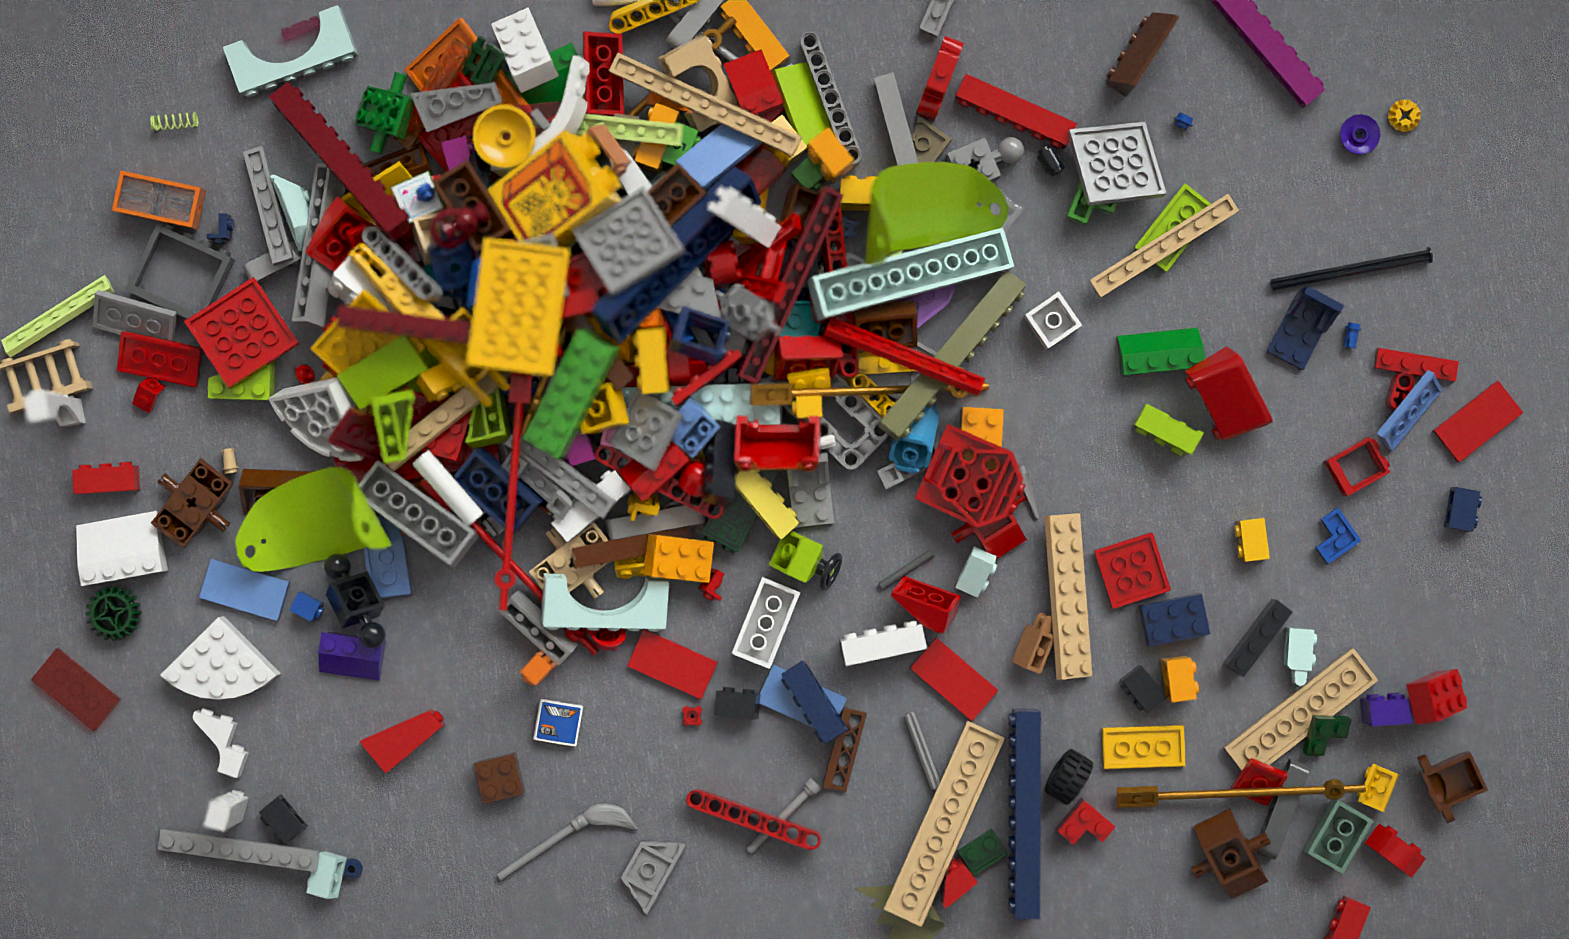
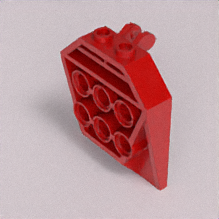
[914,423,1026,528]

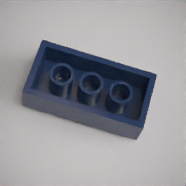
[453,447,544,534]

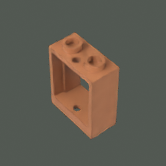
[586,124,631,179]

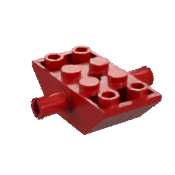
[949,478,1026,559]

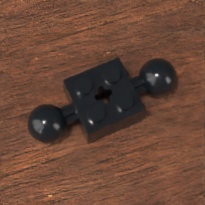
[324,554,385,648]

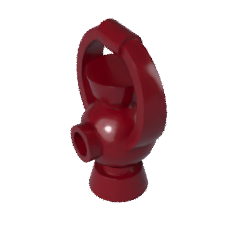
[429,201,490,248]

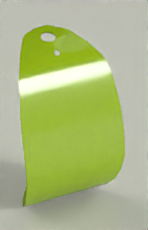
[865,162,1009,265]
[235,467,392,572]

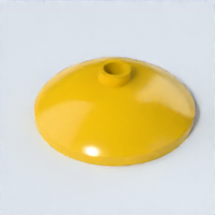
[473,105,536,168]

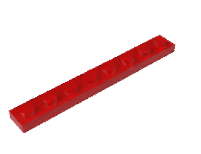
[824,317,985,396]

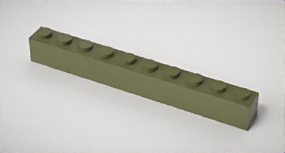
[878,270,1026,442]

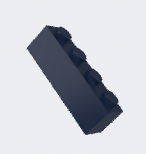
[781,661,849,744]

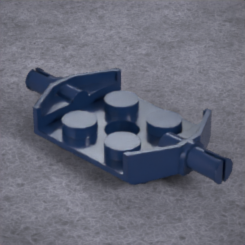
[426,223,473,309]

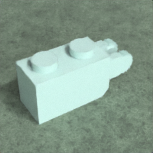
[1283,627,1317,686]

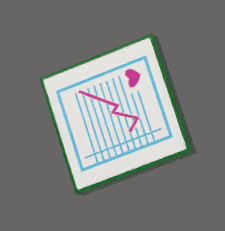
[391,171,445,224]

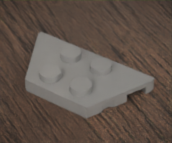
[658,274,721,319]
[621,841,686,914]

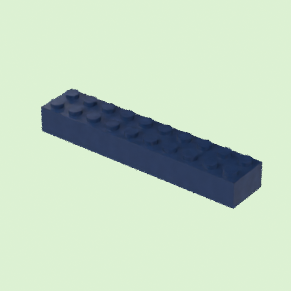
[591,167,762,344]
[1008,708,1041,919]

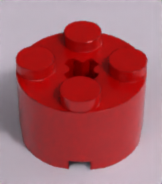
[707,240,743,286]

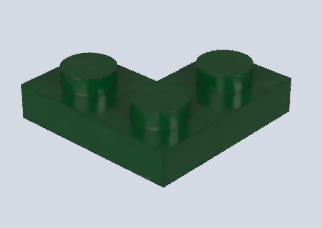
[1302,715,1352,756]

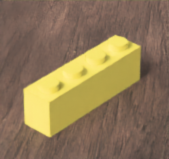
[735,467,799,539]

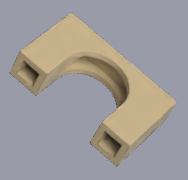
[658,35,739,132]

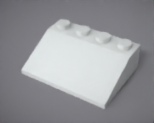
[76,511,168,586]

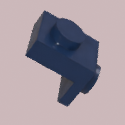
[207,213,234,244]

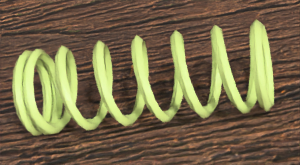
[150,111,198,131]

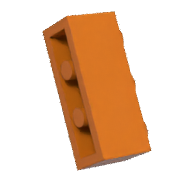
[520,651,557,686]

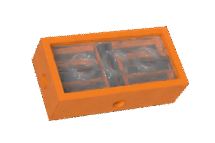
[112,170,206,230]

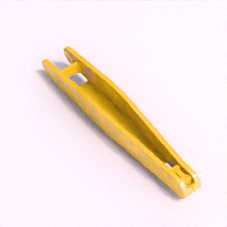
[348,243,510,408]

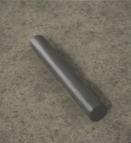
[879,550,934,590]

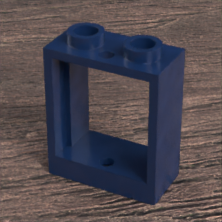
[668,306,731,365]

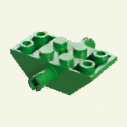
[355,72,415,154]

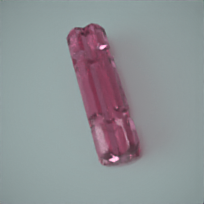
[281,16,320,40]

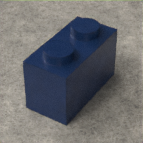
[1444,487,1482,532]

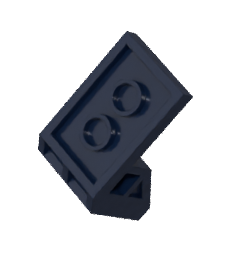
[1266,286,1344,370]

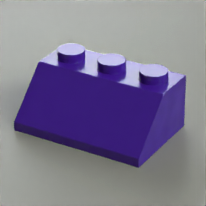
[318,631,386,681]

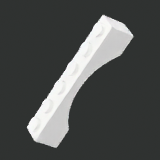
[24,390,86,427]

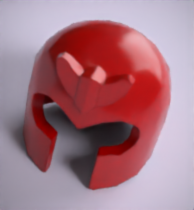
[678,458,705,497]

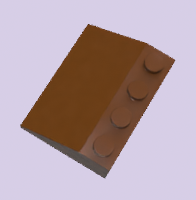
[1106,12,1179,97]

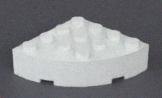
[268,377,365,461]
[160,616,281,699]

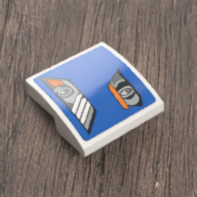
[533,699,583,746]

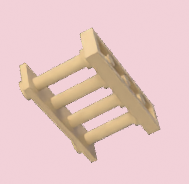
[0,339,93,413]

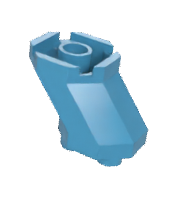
[889,404,940,474]

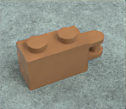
[1012,613,1054,674]

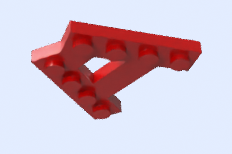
[730,212,801,304]

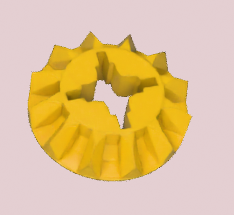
[1388,99,1421,132]

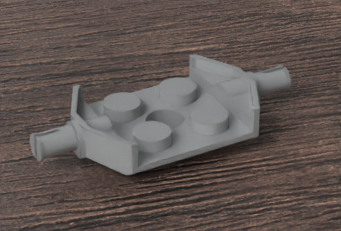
[715,284,782,341]

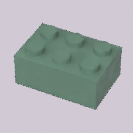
[1302,800,1374,874]

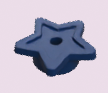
[832,215,858,240]

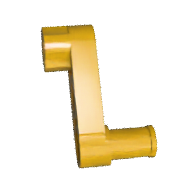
[846,373,896,418]

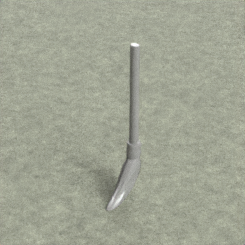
[497,803,638,880]

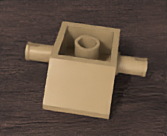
[529,522,609,599]

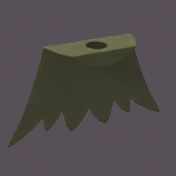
[855,884,945,939]

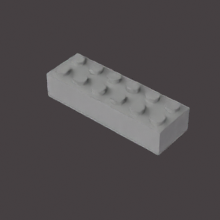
[359,460,479,569]

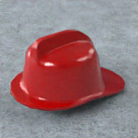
[584,610,626,652]

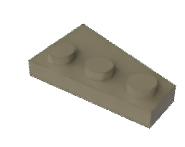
[912,116,952,163]

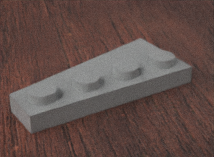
[411,82,503,132]

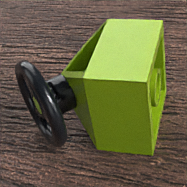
[768,531,842,591]

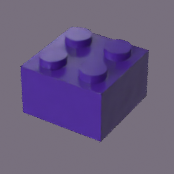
[1360,692,1413,726]

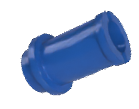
[1343,322,1361,348]

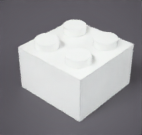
[1023,292,1082,350]

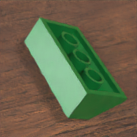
[1117,328,1205,376]

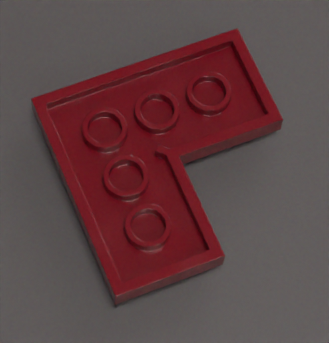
[327,387,440,466]

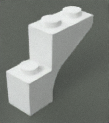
[193,708,249,778]

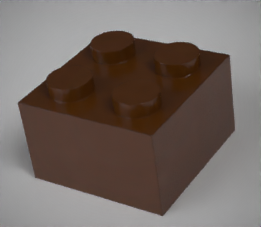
[474,752,526,804]

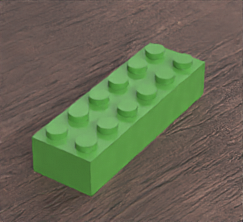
[523,328,621,459]

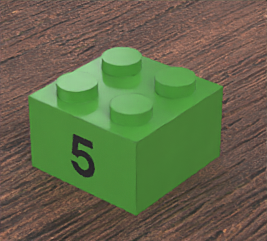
[661,122,701,169]

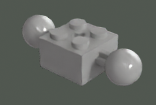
[946,137,1024,181]

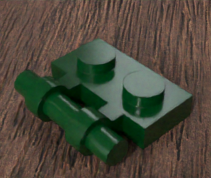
[461,36,508,85]

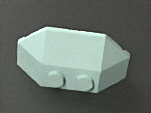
[270,174,311,253]

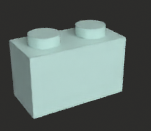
[955,546,997,598]
[307,852,347,899]

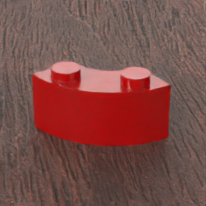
[1365,824,1426,878]

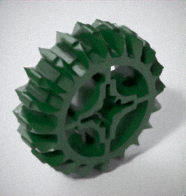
[85,586,142,641]

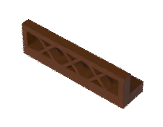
[822,707,867,792]

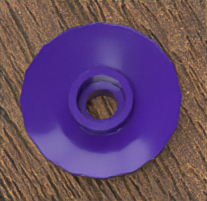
[1340,114,1381,155]

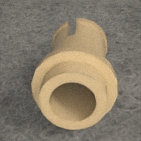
[221,448,239,475]

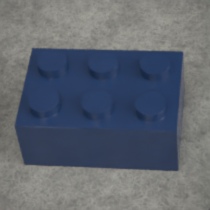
[1138,593,1210,647]

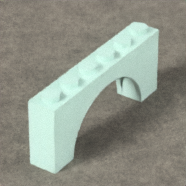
[223,5,358,97]
[541,574,669,632]

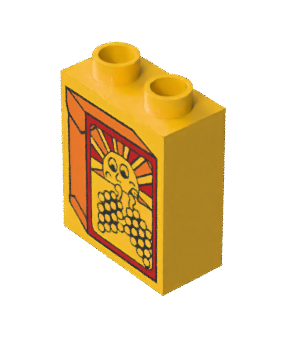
[488,130,621,249]

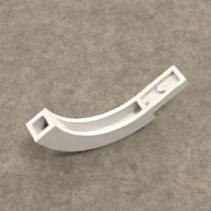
[491,56,590,177]

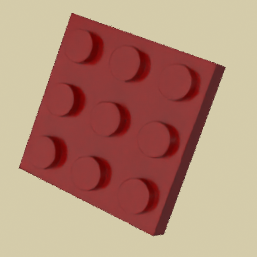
[1093,532,1171,609]

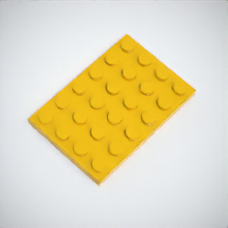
[467,238,570,376]

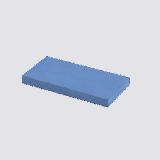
[676,124,762,190]
[1377,370,1442,452]
[363,516,412,598]
[199,559,290,621]
[760,664,847,728]

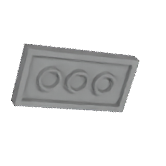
[93,290,177,341]

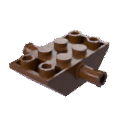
[151,458,233,548]
[1191,808,1271,899]

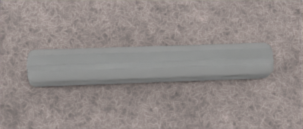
[904,712,940,790]

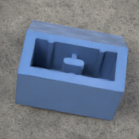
[671,397,720,458]

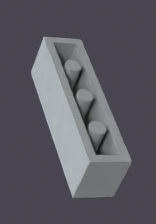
[499,590,579,666]

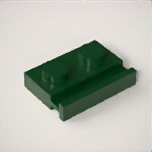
[958,828,1008,876]

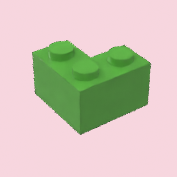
[1065,181,1117,225]

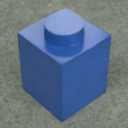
[290,591,324,621]

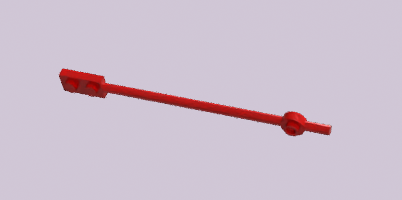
[495,371,532,610]
[420,478,599,656]

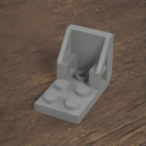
[787,453,834,527]

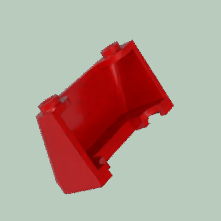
[1185,346,1273,441]
[735,416,821,472]

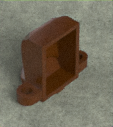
[775,184,833,249]
[1417,751,1488,824]

